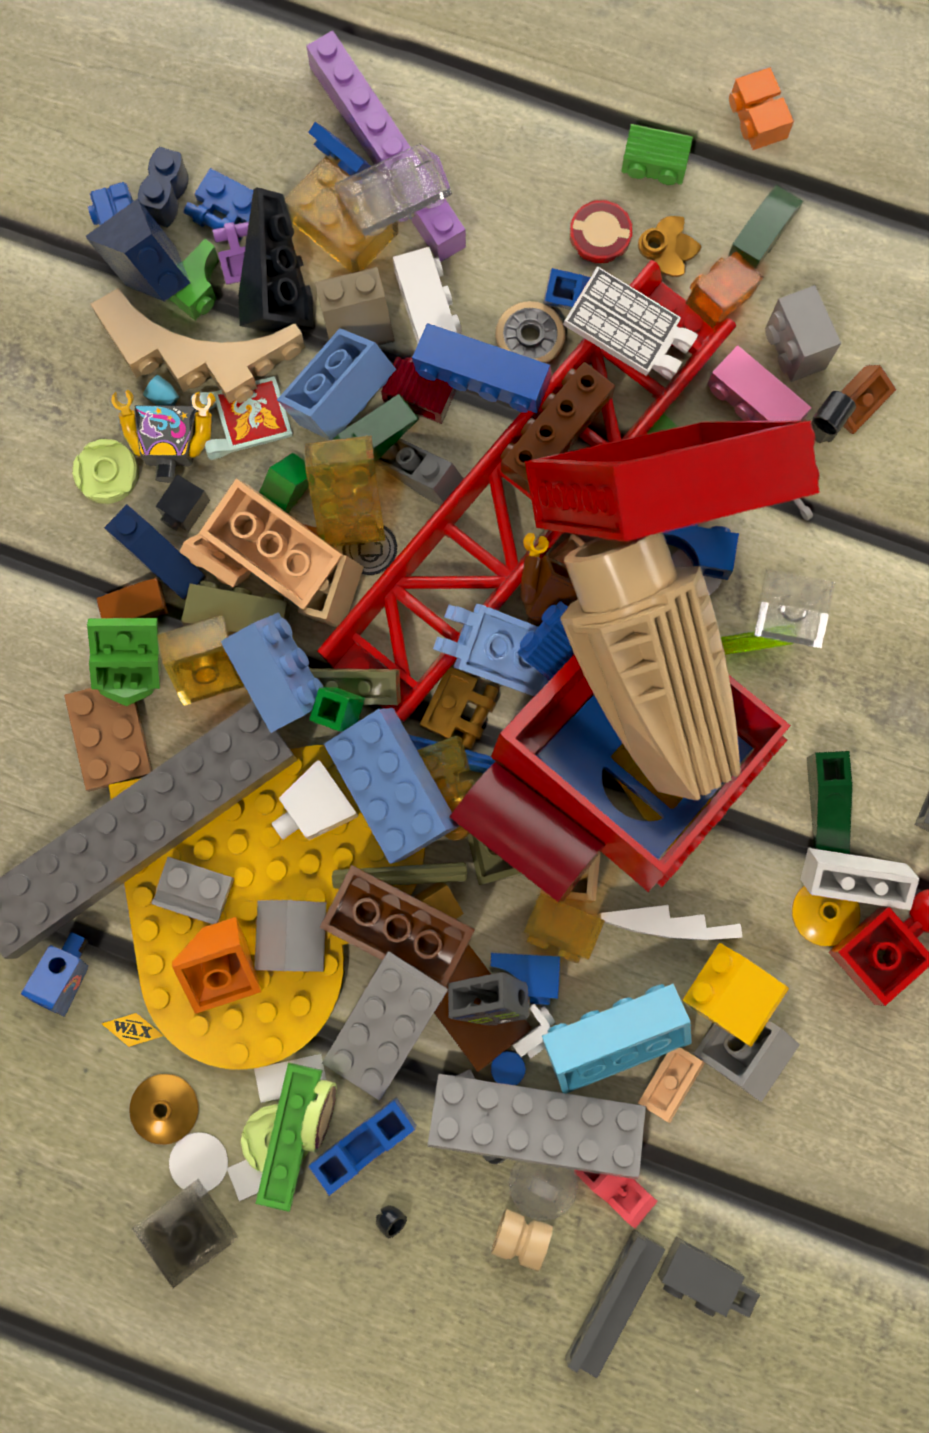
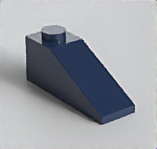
[104,504,206,601]

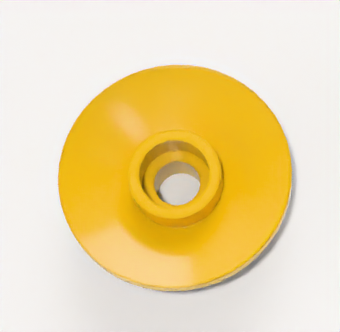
[792,886,860,946]

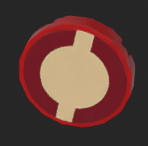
[570,200,632,263]

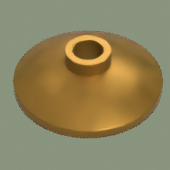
[129,1074,199,1145]

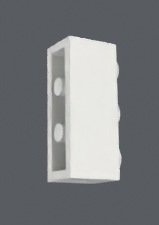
[393,247,462,345]
[800,848,919,910]

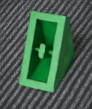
[259,453,319,514]

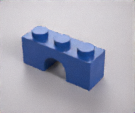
[308,1097,417,1196]

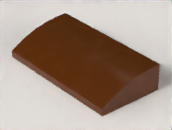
[320,865,475,988]
[434,944,532,1072]

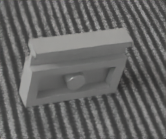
[151,857,234,924]

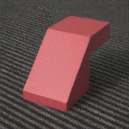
[573,1170,658,1228]

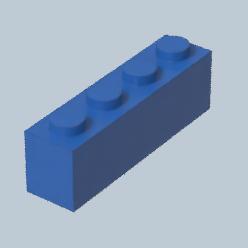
[412,323,551,413]

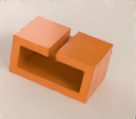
[729,67,794,150]

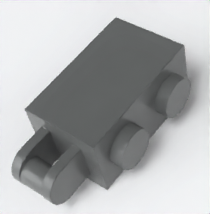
[658,1236,761,1318]

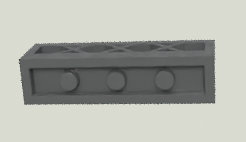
[565,1229,665,1378]

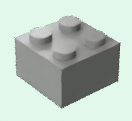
[765,285,841,382]

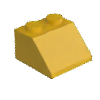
[682,943,789,1047]

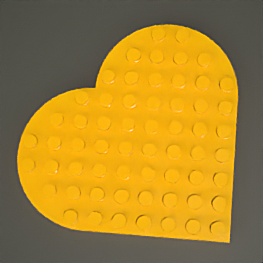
[109,745,425,1069]

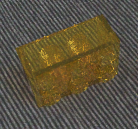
[285,156,399,273]
[304,435,386,547]

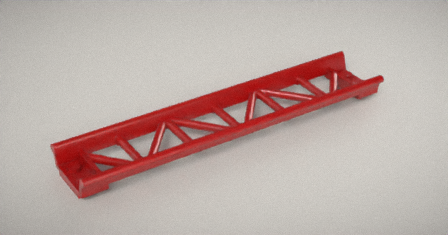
[317,260,736,723]

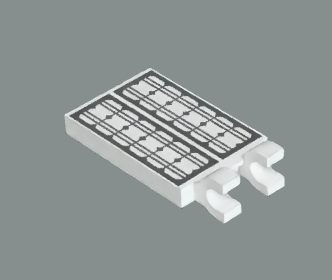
[563,266,698,381]

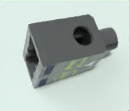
[448,972,529,1025]

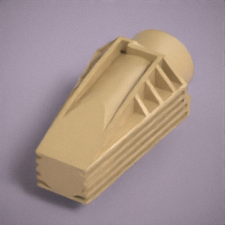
[560,532,740,800]

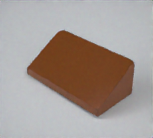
[841,365,896,434]

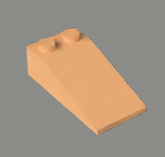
[199,479,343,610]

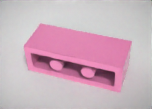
[707,345,812,421]

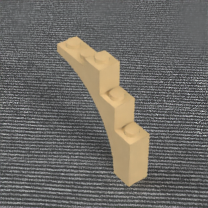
[90,288,305,404]

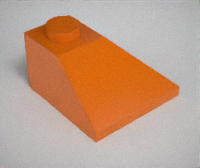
[172,917,261,1014]

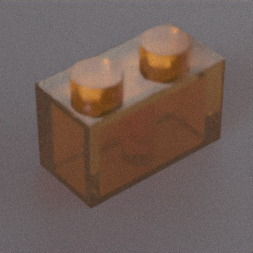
[686,251,764,329]

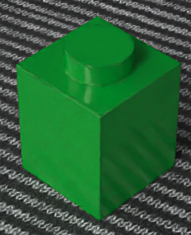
[309,687,365,732]

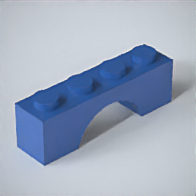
[663,524,739,580]

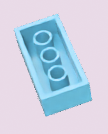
[542,984,692,1094]

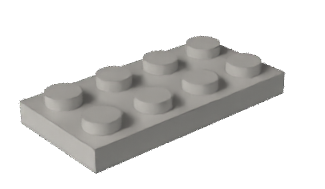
[322,952,448,1101]

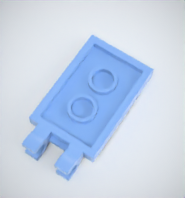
[433,604,550,697]

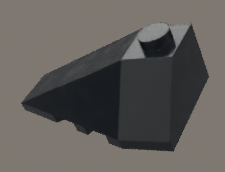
[238,187,314,331]

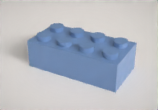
[324,708,459,864]

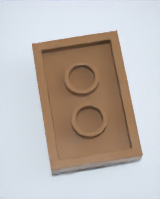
[64,688,153,792]

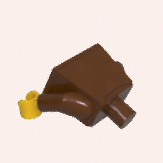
[520,533,578,627]

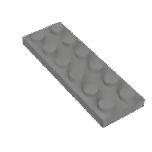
[427,1074,646,1179]

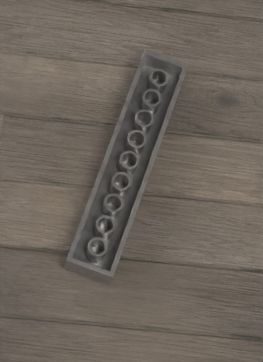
[0,701,297,959]

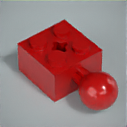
[828,889,929,1006]

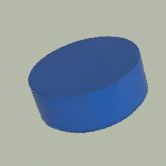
[491,1051,525,1086]

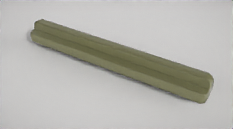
[332,862,468,889]

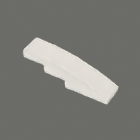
[597,905,743,940]

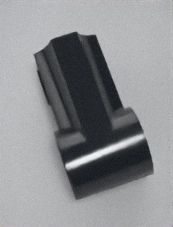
[811,391,856,444]

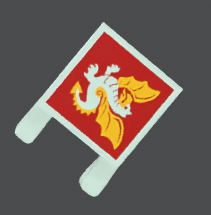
[191,376,293,460]

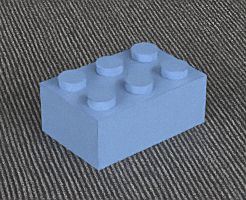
[277,328,396,441]
[220,613,323,733]

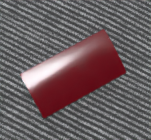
[449,762,605,902]

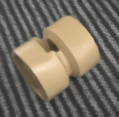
[491,1209,553,1271]

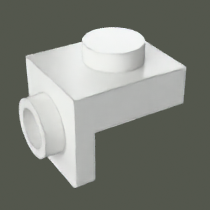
[512,1004,556,1058]

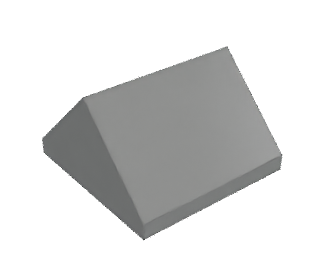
[254,900,327,972]

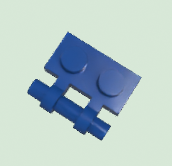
[308,122,376,183]
[183,168,253,242]

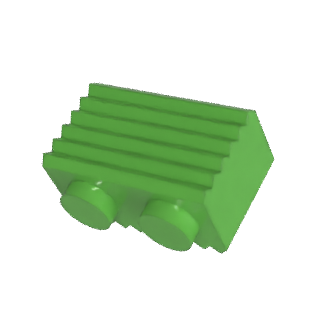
[621,124,693,185]

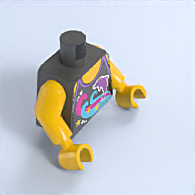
[111,390,216,483]

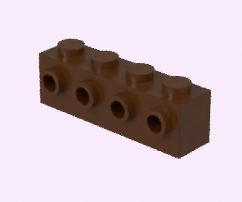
[500,362,615,494]

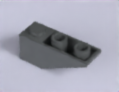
[375,438,464,506]

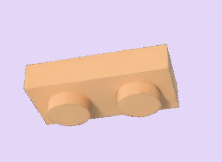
[180,534,251,587]
[638,1047,705,1123]

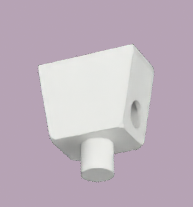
[271,760,358,840]

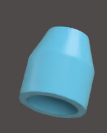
[143,375,179,406]

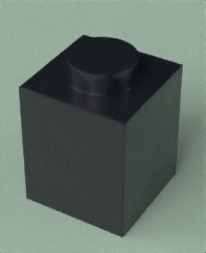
[155,474,210,532]

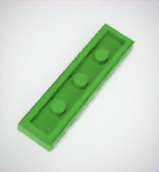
[255,1062,323,1212]

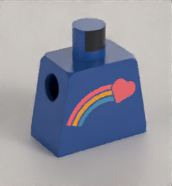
[21,932,89,1017]

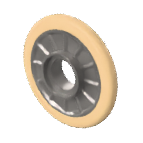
[495,301,565,364]

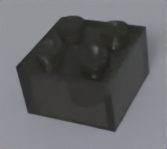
[132,1179,238,1289]

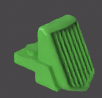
[87,618,161,706]

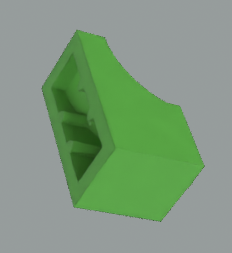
[169,239,220,321]

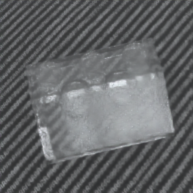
[334,144,452,236]

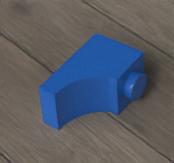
[490,953,560,1005]

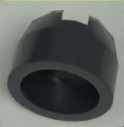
[376,1205,407,1238]

